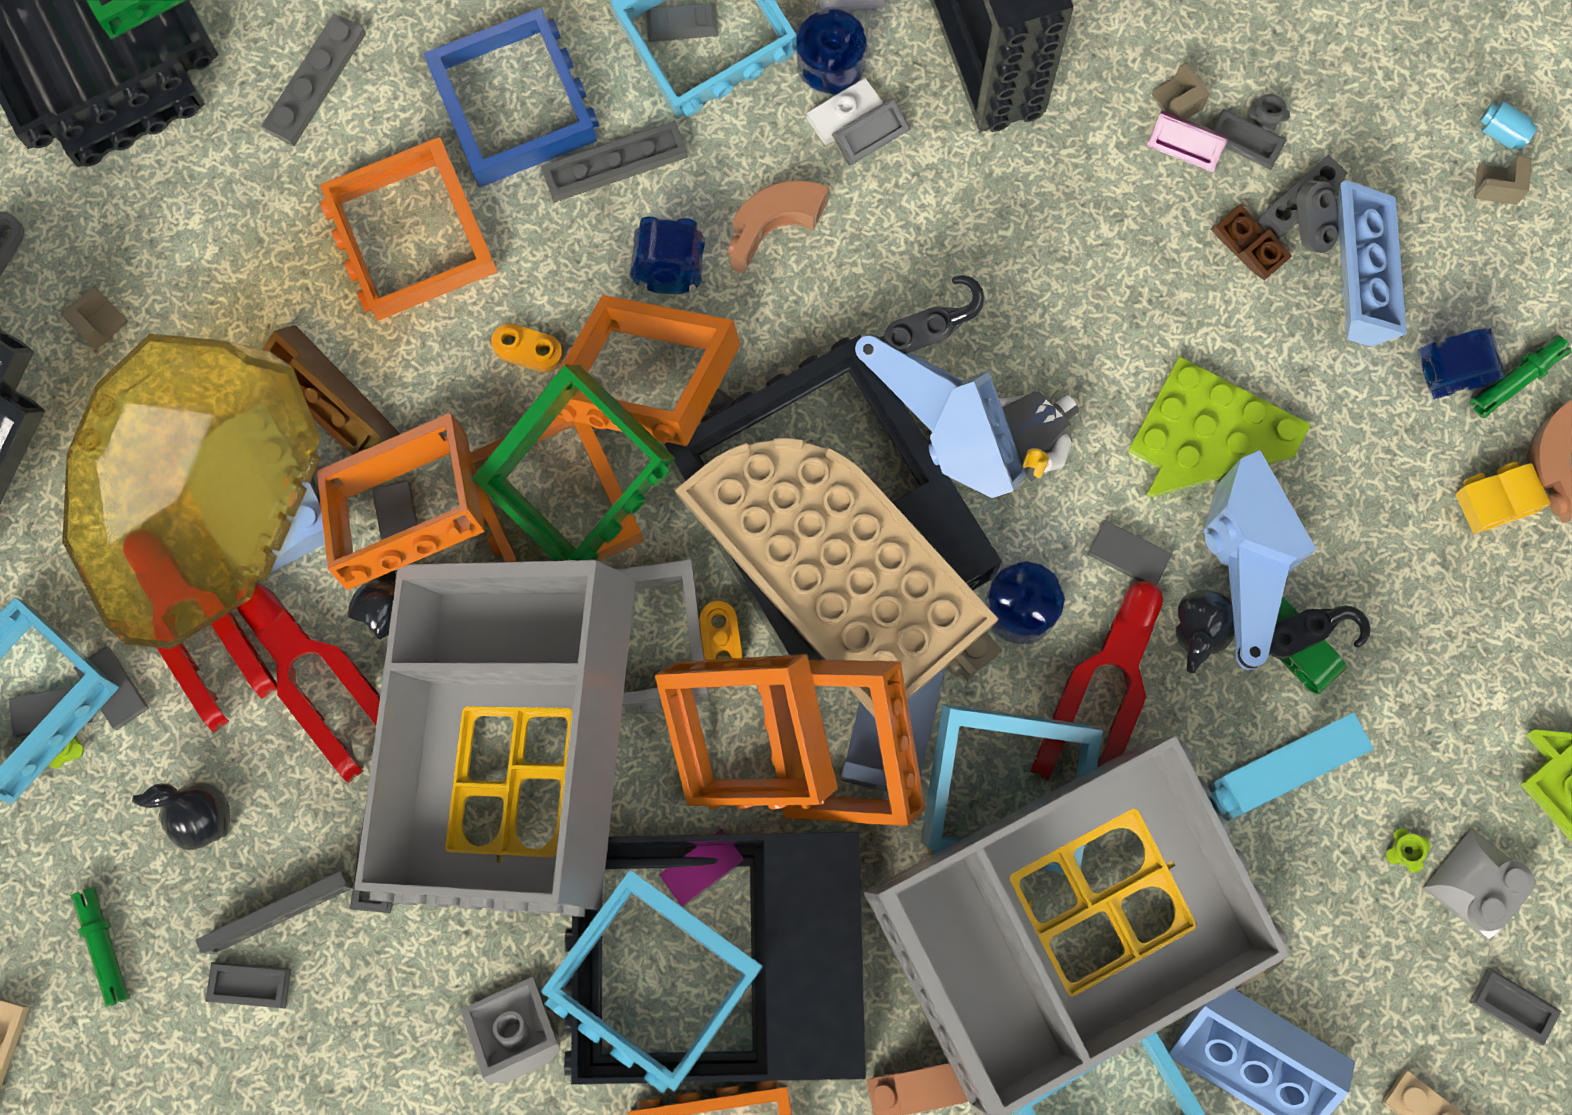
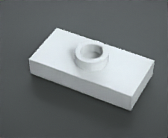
[806,78,883,146]

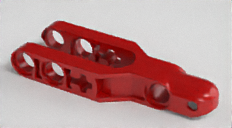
[123,531,277,732]
[1030,580,1163,779]
[236,583,380,783]

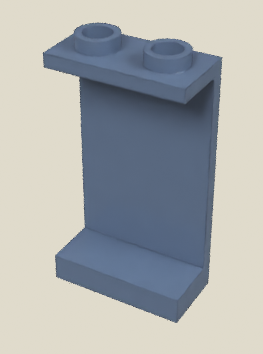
[841,667,946,792]

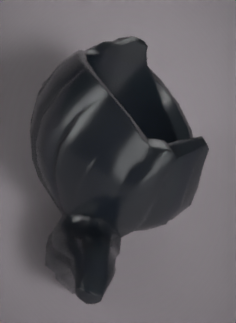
[347,570,396,640]
[1175,590,1235,673]
[132,782,230,850]

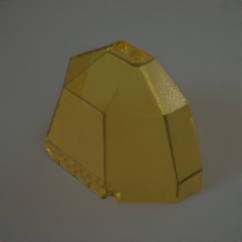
[62,333,321,649]

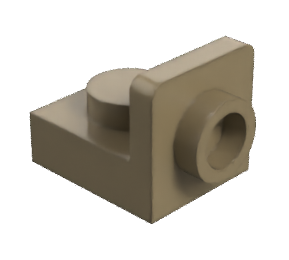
[946,632,1002,681]

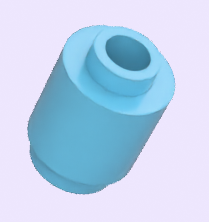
[1479,100,1538,151]

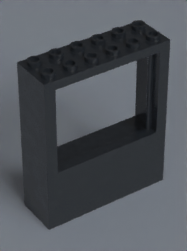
[930,0,1074,132]
[664,335,1002,660]
[564,832,866,1085]

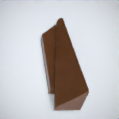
[256,325,400,455]

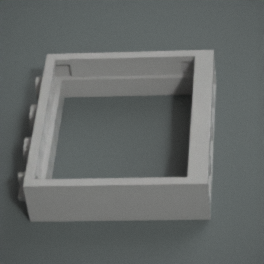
[559,560,709,722]

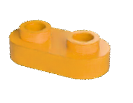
[491,324,563,372]
[699,601,743,660]

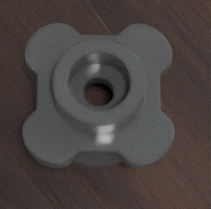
[1247,94,1290,131]

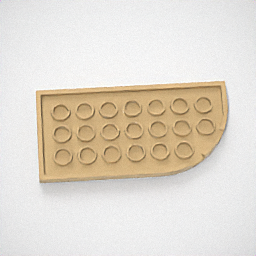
[675,438,998,718]

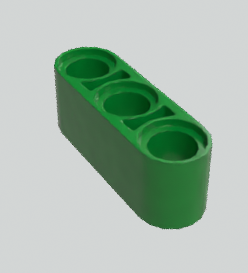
[1276,596,1347,695]

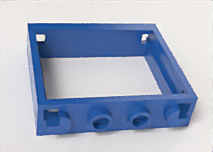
[423,7,599,188]

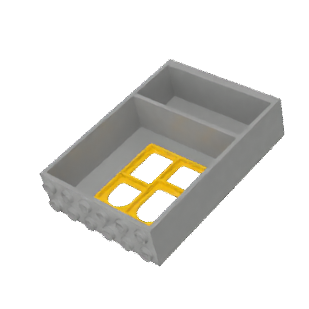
[354,560,636,917]
[864,736,1290,1115]

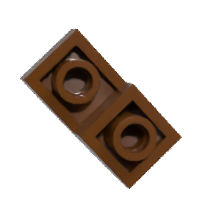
[1211,204,1292,280]

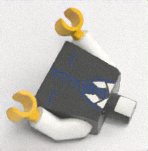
[999,391,1079,482]

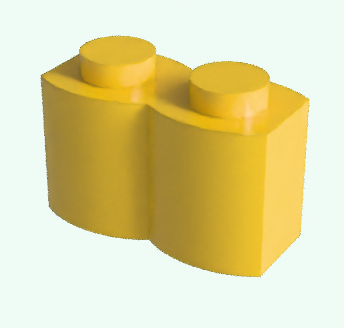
[1455,461,1551,534]

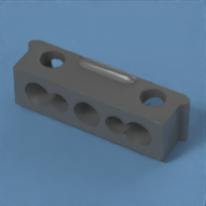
[1257,154,1348,239]

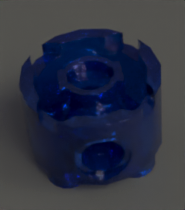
[796,9,867,95]
[629,216,705,294]
[1417,328,1505,400]
[985,561,1065,645]

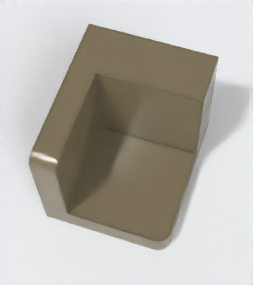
[1152,62,1210,119]
[1474,156,1532,205]
[61,286,128,350]

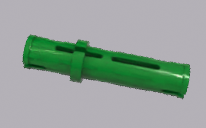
[1470,335,1572,418]
[70,887,130,1008]

